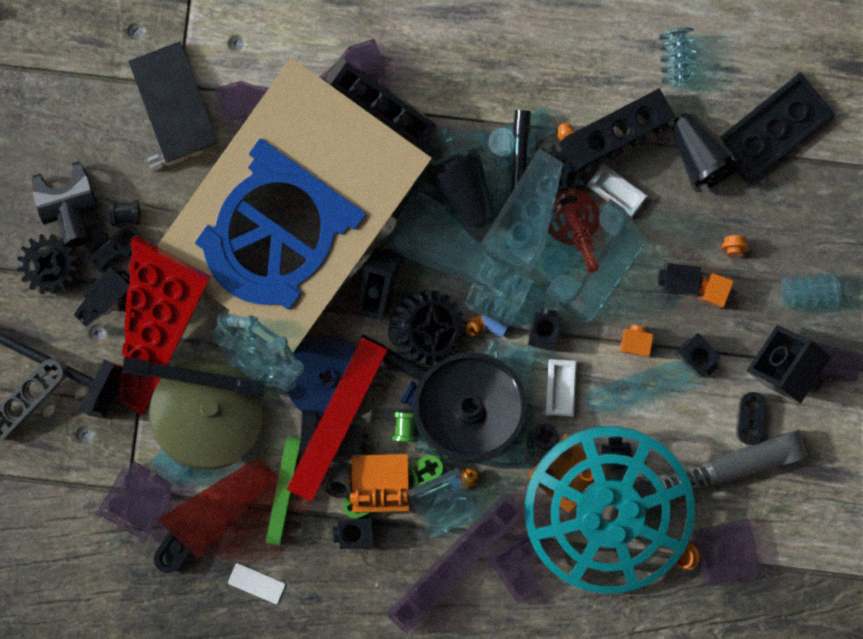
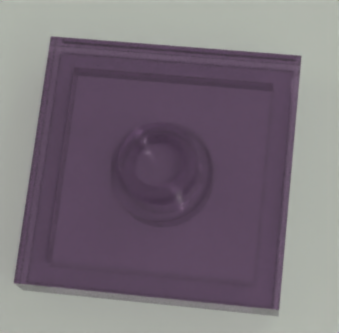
[692,518,761,586]

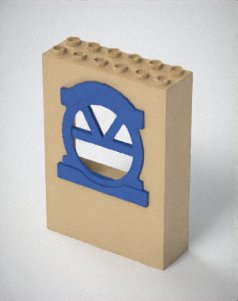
[157,57,432,355]

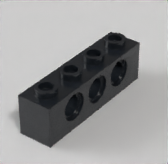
[325,56,437,148]
[558,88,676,172]

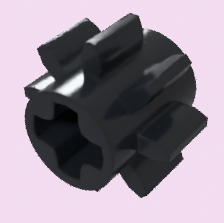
[601,437,632,470]

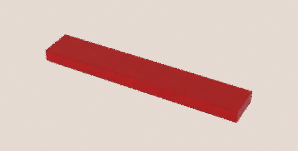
[286,338,387,502]

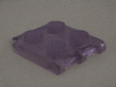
[95,461,173,544]

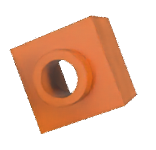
[699,273,733,309]
[619,325,653,357]

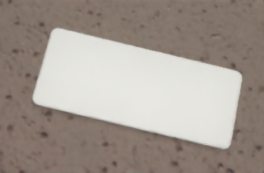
[228,563,285,604]

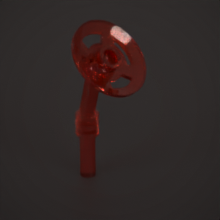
[544,189,600,273]

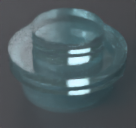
[489,128,516,156]

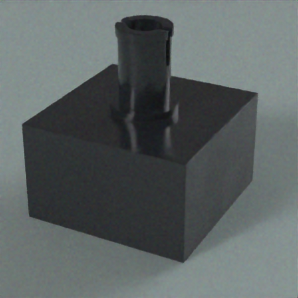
[746,325,832,404]

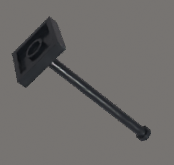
[0,332,122,419]

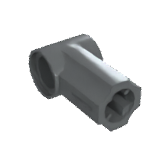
[318,461,352,498]

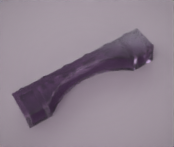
[215,39,385,127]
[386,491,526,634]

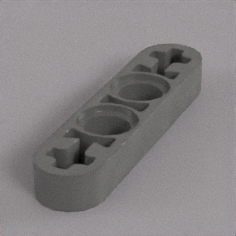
[0,357,68,441]

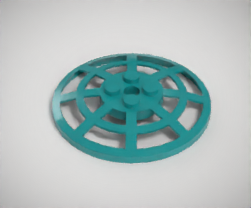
[525,426,695,594]

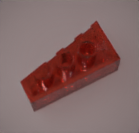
[157,457,278,560]

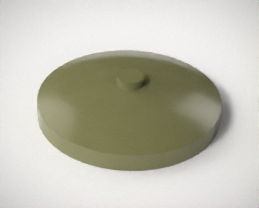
[149,359,263,470]

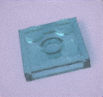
[407,468,481,539]

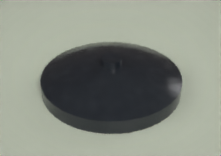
[413,352,527,463]

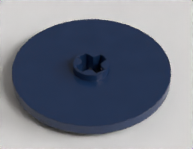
[285,336,356,420]

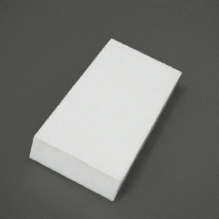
[586,163,648,219]
[545,359,577,417]

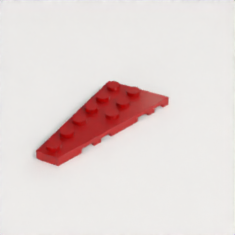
[118,235,212,416]

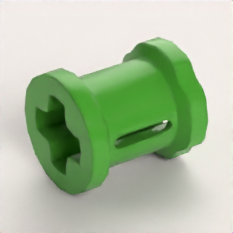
[392,412,417,443]

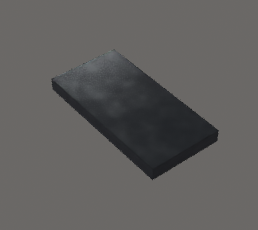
[128,41,219,163]
[720,72,835,185]

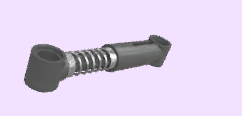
[633,429,809,511]

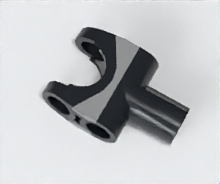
[32,161,98,248]

